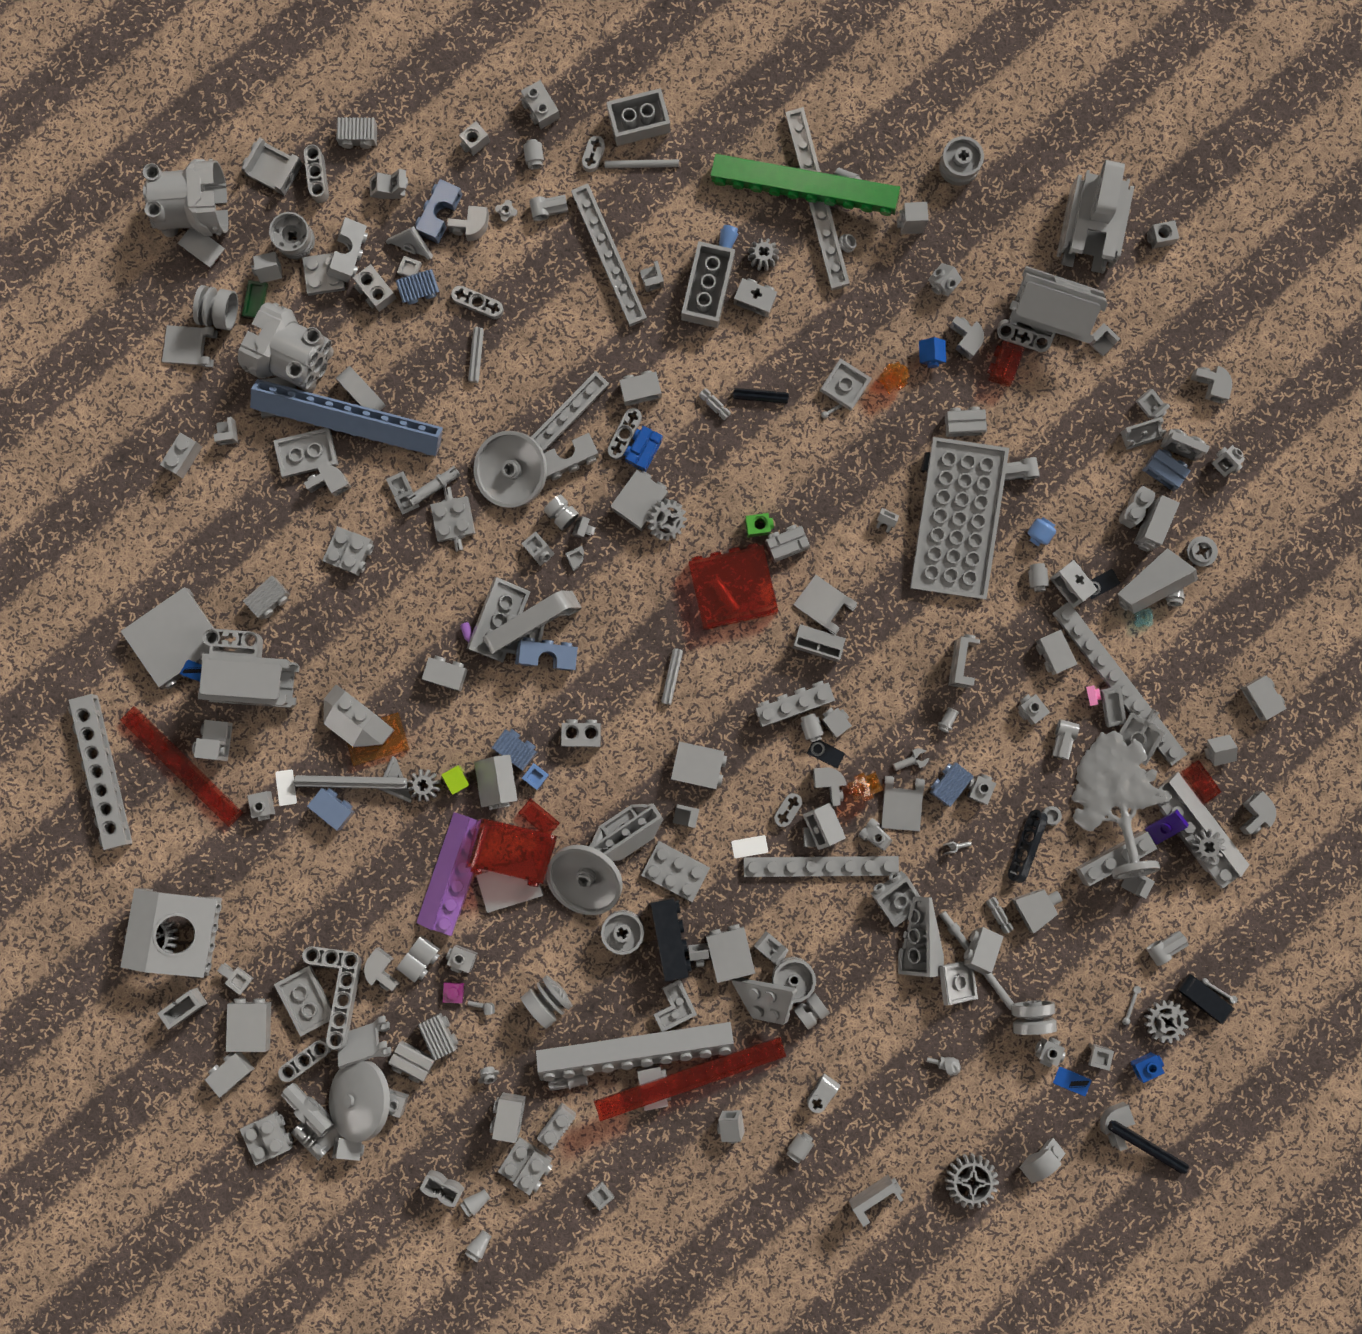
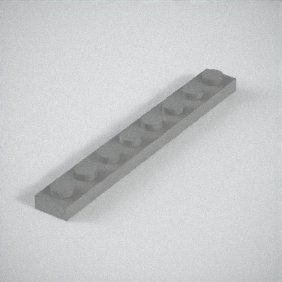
[571,184,647,327]
[744,856,899,877]

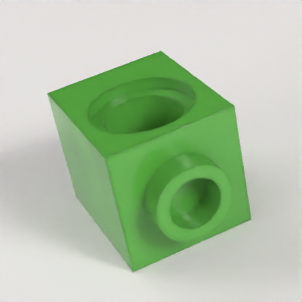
[745,513,774,538]

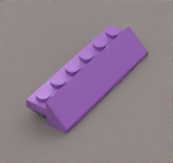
[416,812,490,936]

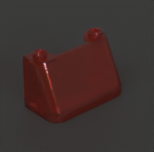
[466,819,557,887]

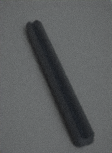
[1108,1120,1189,1174]

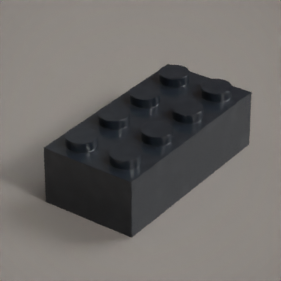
[651,897,692,982]

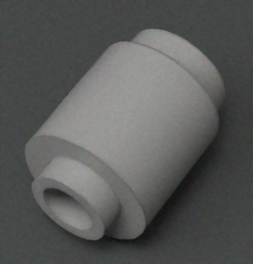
[523,139,544,169]
[1028,563,1049,592]
[800,713,824,743]
[787,1132,814,1163]

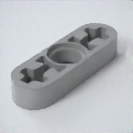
[451,286,504,319]
[608,408,642,460]

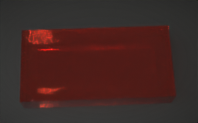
[1182,760,1222,803]
[518,798,560,838]

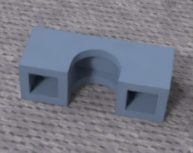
[415,179,463,244]
[515,637,578,671]

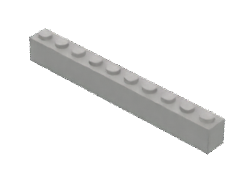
[536,1022,735,1081]

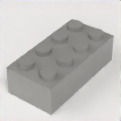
[681,241,735,328]

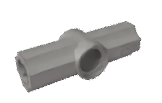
[281,1083,334,1138]

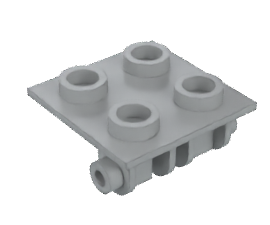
[291,1104,342,1161]

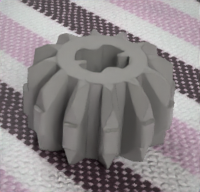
[748,238,779,271]
[408,769,441,802]
[1191,829,1226,863]

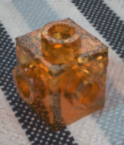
[878,361,910,394]
[848,772,883,802]

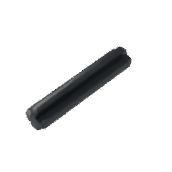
[733,388,789,404]

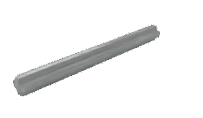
[294,775,408,789]

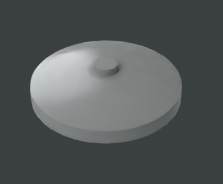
[474,431,547,508]
[546,845,623,915]
[329,1060,390,1142]

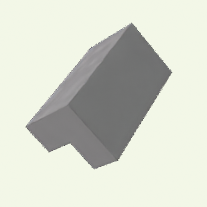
[792,624,846,662]

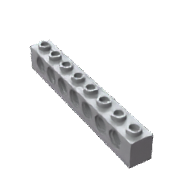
[68,694,133,850]

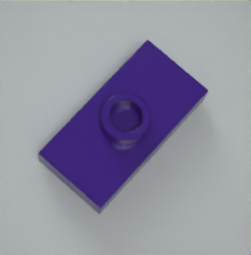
[1144,810,1189,845]

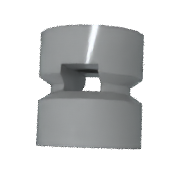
[543,494,579,531]
[793,993,830,1030]

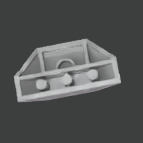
[324,685,394,747]
[589,804,663,861]

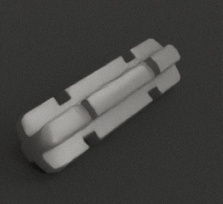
[699,388,731,420]
[986,897,1013,934]

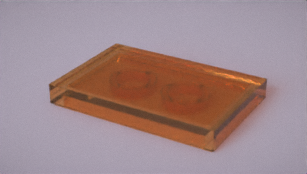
[347,713,410,766]

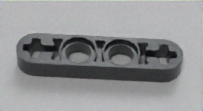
[1008,809,1048,883]

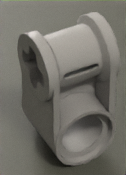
[807,1073,840,1113]

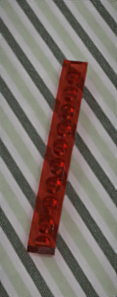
[594,1037,786,1121]

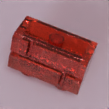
[987,341,1024,387]

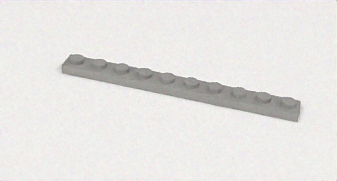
[785,107,850,290]
[1052,602,1187,766]

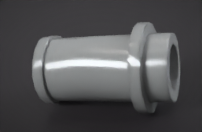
[938,707,959,733]

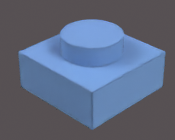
[522,763,549,790]

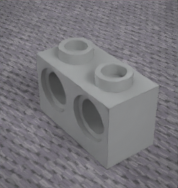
[353,264,397,312]
[561,719,601,747]

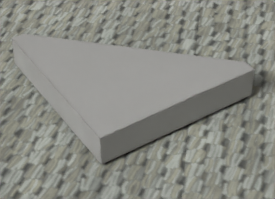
[386,226,433,260]
[379,756,412,803]

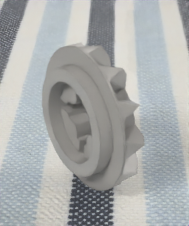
[1186,536,1218,567]

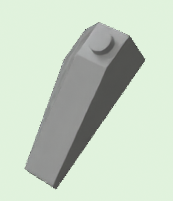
[898,897,944,977]

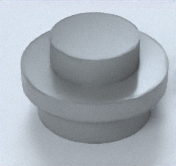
[839,234,856,253]

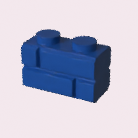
[624,426,663,472]

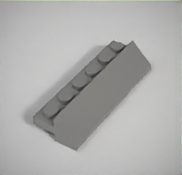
[1157,772,1249,888]

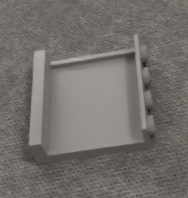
[121,587,225,689]

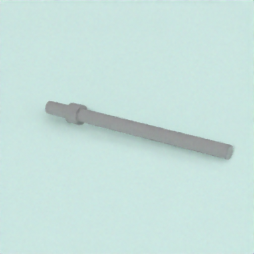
[939,911,1014,1010]

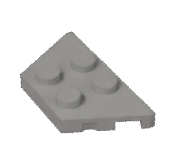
[732,978,797,1025]

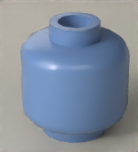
[1027,517,1056,546]

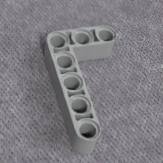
[483,590,582,655]
[302,946,362,1050]

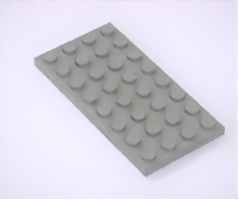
[910,437,1009,600]

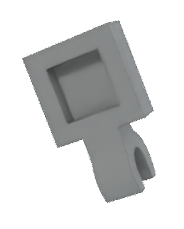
[217,963,254,995]

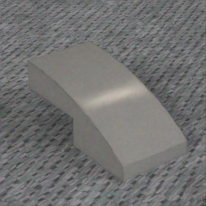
[386,471,420,515]

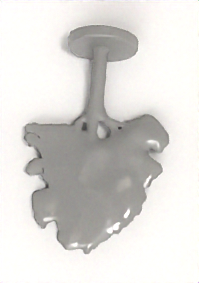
[1071,731,1168,879]

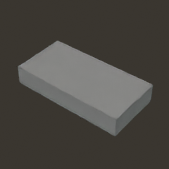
[1100,686,1126,728]

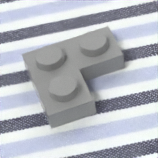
[653,979,697,1032]

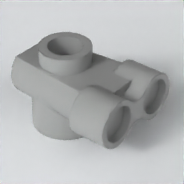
[858,818,892,851]

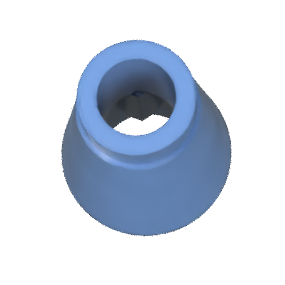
[719,225,739,249]

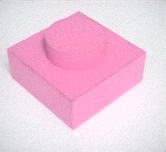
[1086,685,1102,706]

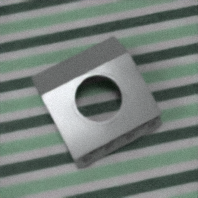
[121,888,222,978]

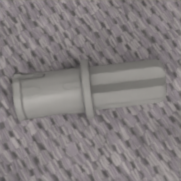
[548,1074,588,1091]

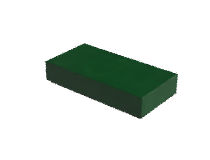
[242,280,268,319]

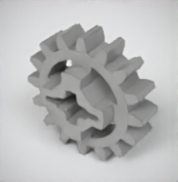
[646,498,687,541]
[1144,1000,1189,1043]

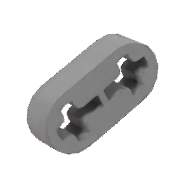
[582,136,605,172]
[774,793,802,827]

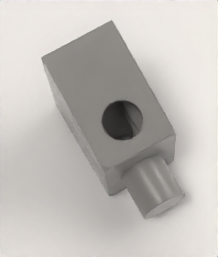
[1011,889,1063,933]

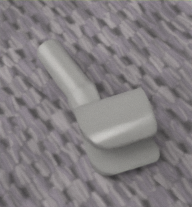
[943,841,972,855]
[468,1001,495,1015]

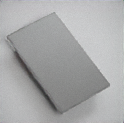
[178,228,225,268]

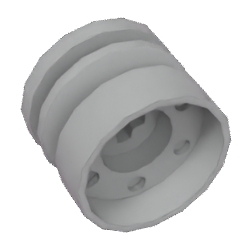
[269,212,315,260]
[193,285,238,331]
[521,975,573,1029]

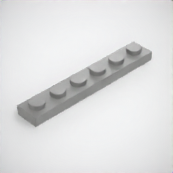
[531,371,610,452]

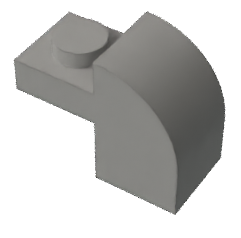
[370,169,408,199]
[447,206,489,241]
[949,316,984,360]
[1190,366,1232,404]
[304,465,352,497]
[813,767,846,806]
[1239,791,1276,835]
[364,947,400,991]
[1100,1102,1135,1151]
[1019,1138,1066,1183]

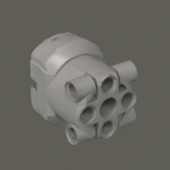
[143,159,229,237]
[238,302,334,393]

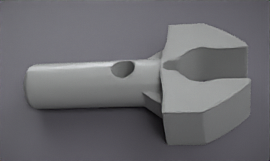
[893,748,929,771]

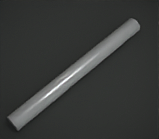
[605,159,679,168]

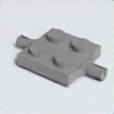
[430,487,476,552]
[1119,709,1167,766]

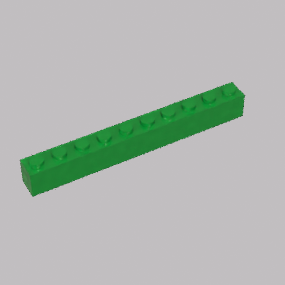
[711,154,900,216]

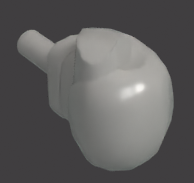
[926,1057,961,1076]

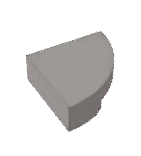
[565,546,584,571]

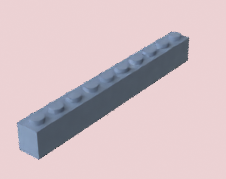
[250,379,443,456]

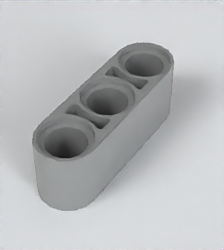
[304,145,329,203]
[335,366,386,411]
[278,1038,332,1082]

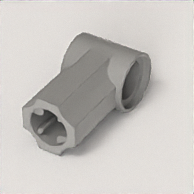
[529,195,568,221]
[1005,457,1040,481]
[1051,719,1080,760]
[1146,931,1189,966]

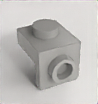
[1136,389,1170,419]
[754,931,789,965]

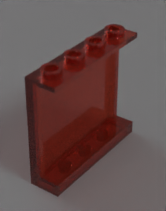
[688,543,779,631]

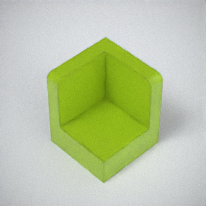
[441,765,469,795]

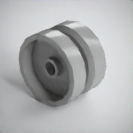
[939,136,984,186]
[601,910,645,955]
[771,957,816,1003]
[1011,1000,1057,1035]

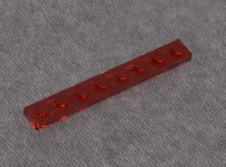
[120,706,243,827]

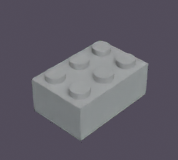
[606,88,671,146]

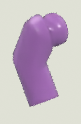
[460,622,472,643]

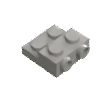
[1160,429,1210,461]
[322,526,374,576]
[870,871,921,927]
[240,1111,293,1166]
[498,1137,553,1196]

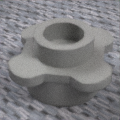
[495,200,517,222]
[478,1067,499,1084]

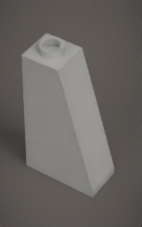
[1118,548,1198,614]

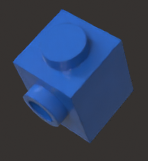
[919,337,946,368]
[1130,1052,1165,1083]

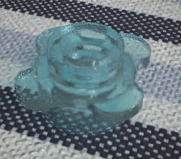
[1134,608,1154,627]

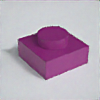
[443,982,464,1003]

